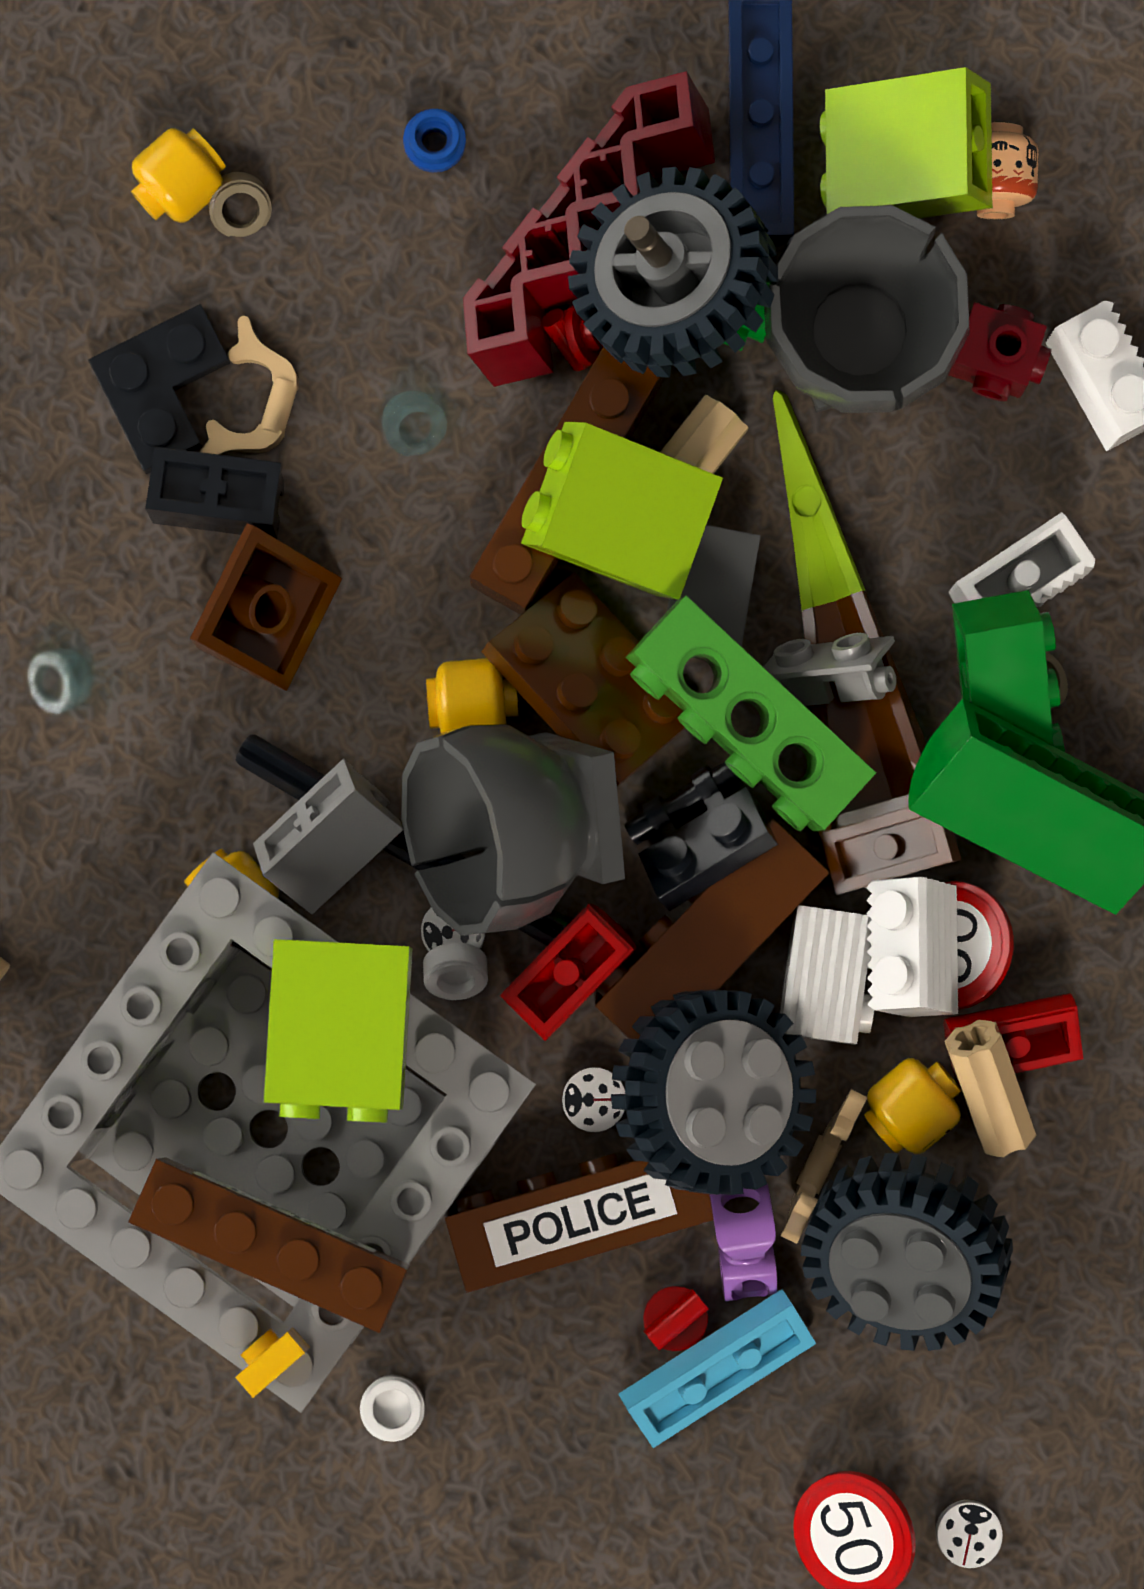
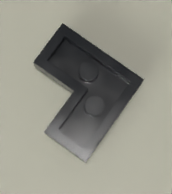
[88,304,230,474]

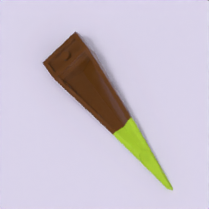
[773,390,961,895]

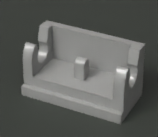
[253,758,404,914]

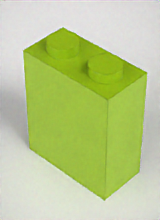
[820,67,993,218]
[521,422,723,600]
[264,939,413,1123]

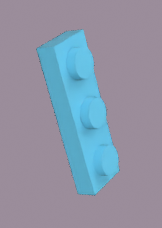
[618,1289,816,1448]

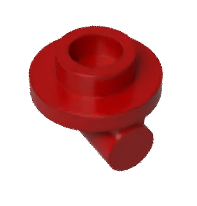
[541,305,603,371]
[643,1286,709,1351]

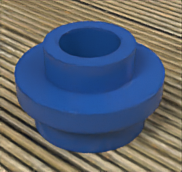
[403,109,466,173]

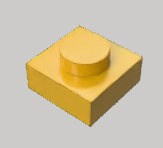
[235,1327,310,1398]

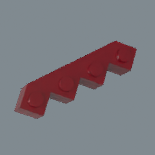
[463,71,715,387]

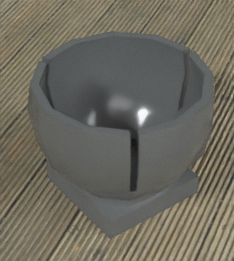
[764,205,970,413]
[401,724,625,936]

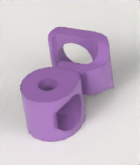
[710,1183,777,1301]

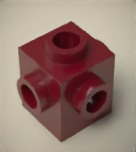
[948,302,1052,401]

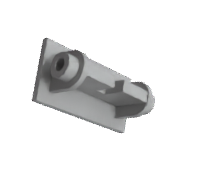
[763,633,896,706]

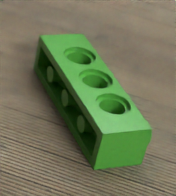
[625,596,876,832]

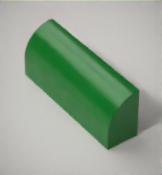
[908,698,1144,915]

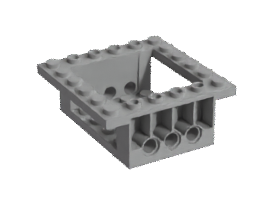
[0,853,536,1413]

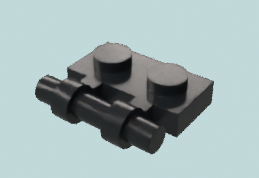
[624,761,778,911]

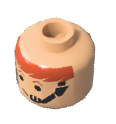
[977,122,1038,219]

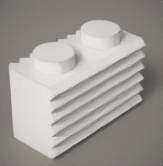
[1045,301,1144,451]
[949,512,1095,607]
[866,877,958,1017]
[780,905,874,1045]

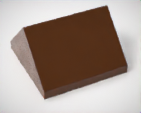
[190,524,342,691]

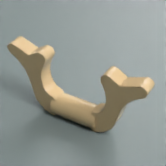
[200,316,299,455]
[780,1089,867,1244]

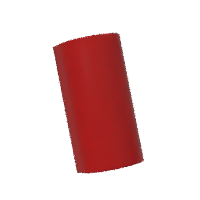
[500,903,637,1041]
[943,993,1083,1085]

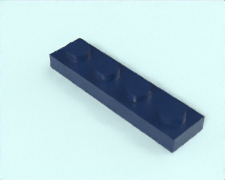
[728,0,794,241]

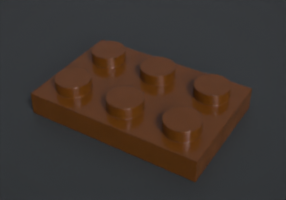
[481,572,686,787]

